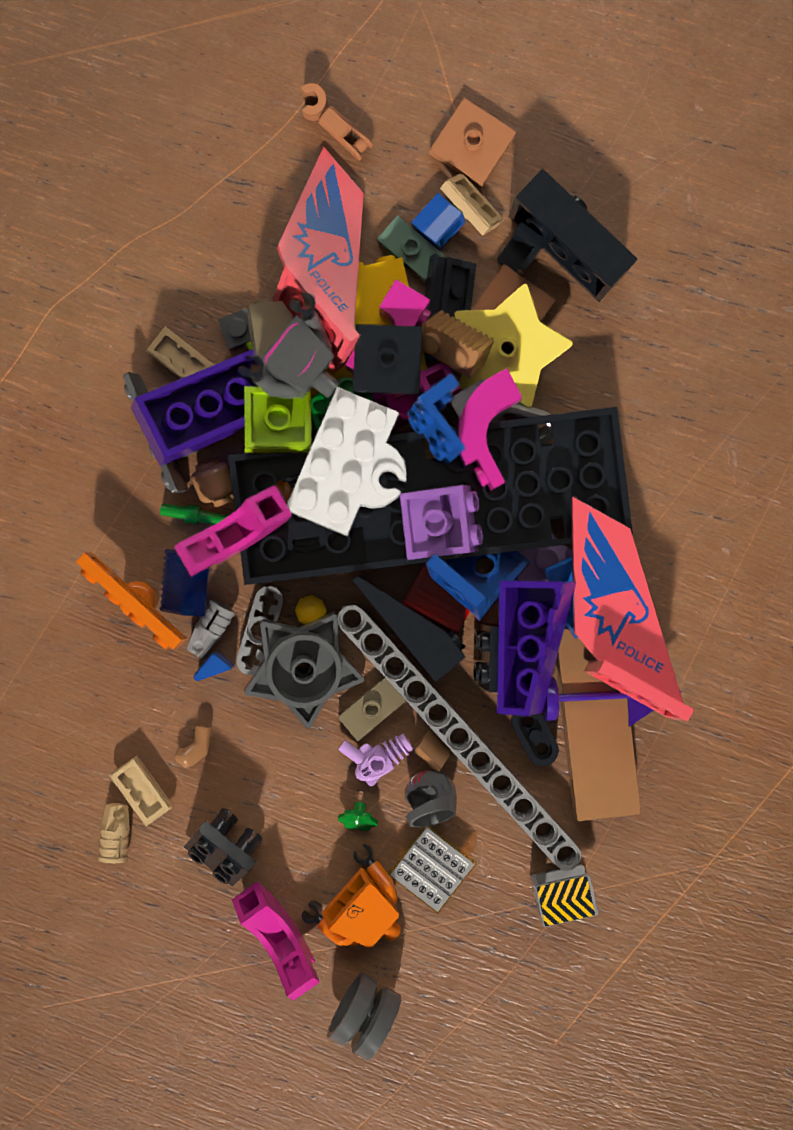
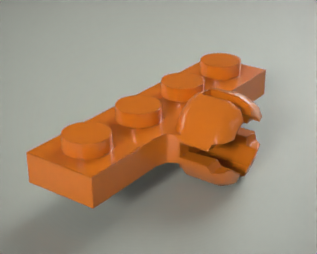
[76,552,187,650]

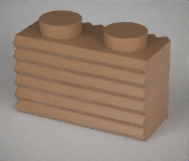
[421,310,494,378]

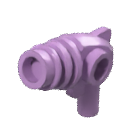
[338,733,414,787]

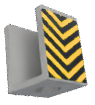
[530,864,598,927]

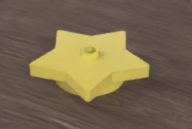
[454,283,573,407]

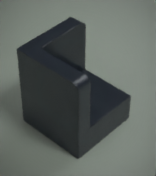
[497,222,547,277]

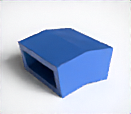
[411,193,466,251]

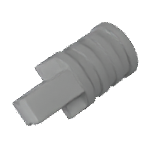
[186,599,235,658]

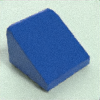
[193,651,235,681]

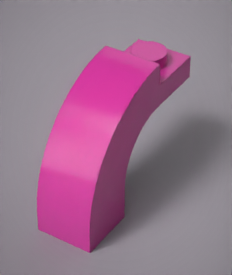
[457,368,522,491]
[174,485,292,576]
[232,881,320,1001]

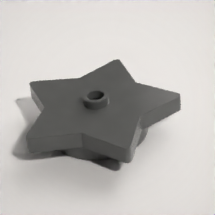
[244,612,364,729]

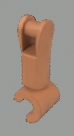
[301,83,373,161]

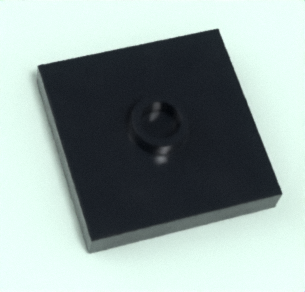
[353,324,422,395]

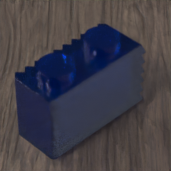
[159,549,209,616]

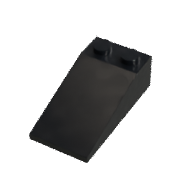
[353,575,466,682]

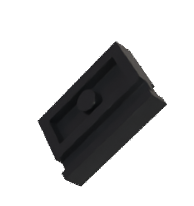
[425,254,476,320]

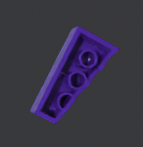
[497,581,576,716]

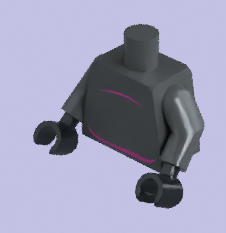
[238,292,340,399]

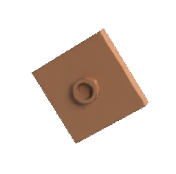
[429,98,517,188]
[472,264,556,350]

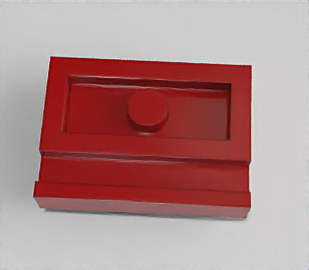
[403,563,470,633]

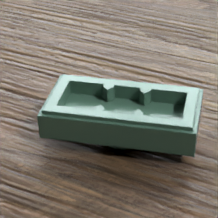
[377,215,445,282]

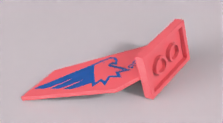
[273,147,364,373]
[572,497,694,721]

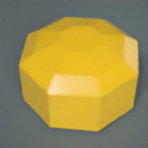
[295,595,327,624]

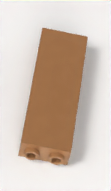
[556,625,641,821]

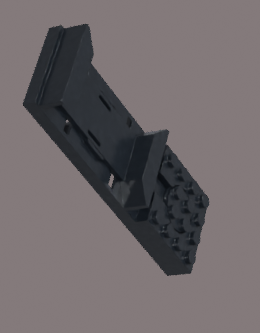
[228,407,633,585]

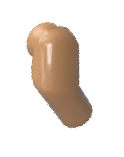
[175,725,211,767]

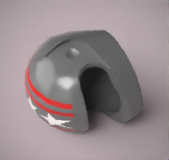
[405,770,457,827]

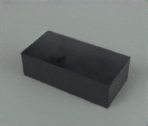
[509,168,638,302]

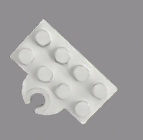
[287,387,406,536]

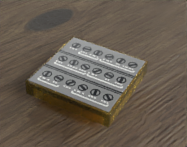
[388,826,477,914]

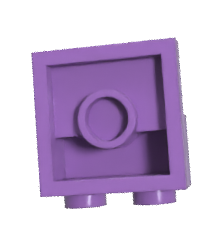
[400,485,483,560]

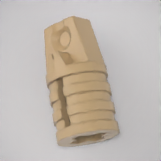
[98,803,130,863]

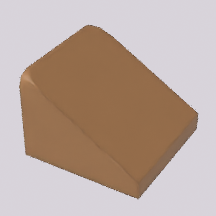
[414,730,451,772]

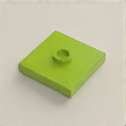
[244,386,312,453]

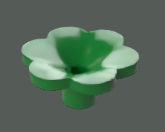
[337,802,378,831]

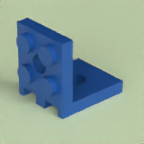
[426,551,530,621]

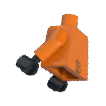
[302,843,401,948]

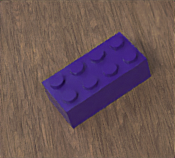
[131,349,258,466]

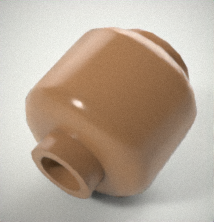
[191,457,233,507]

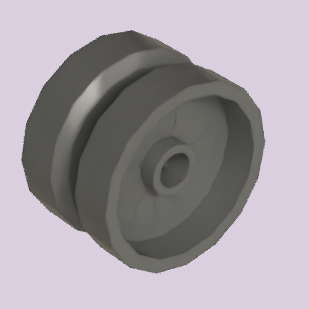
[327,972,401,1061]

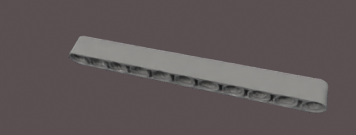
[338,604,581,871]

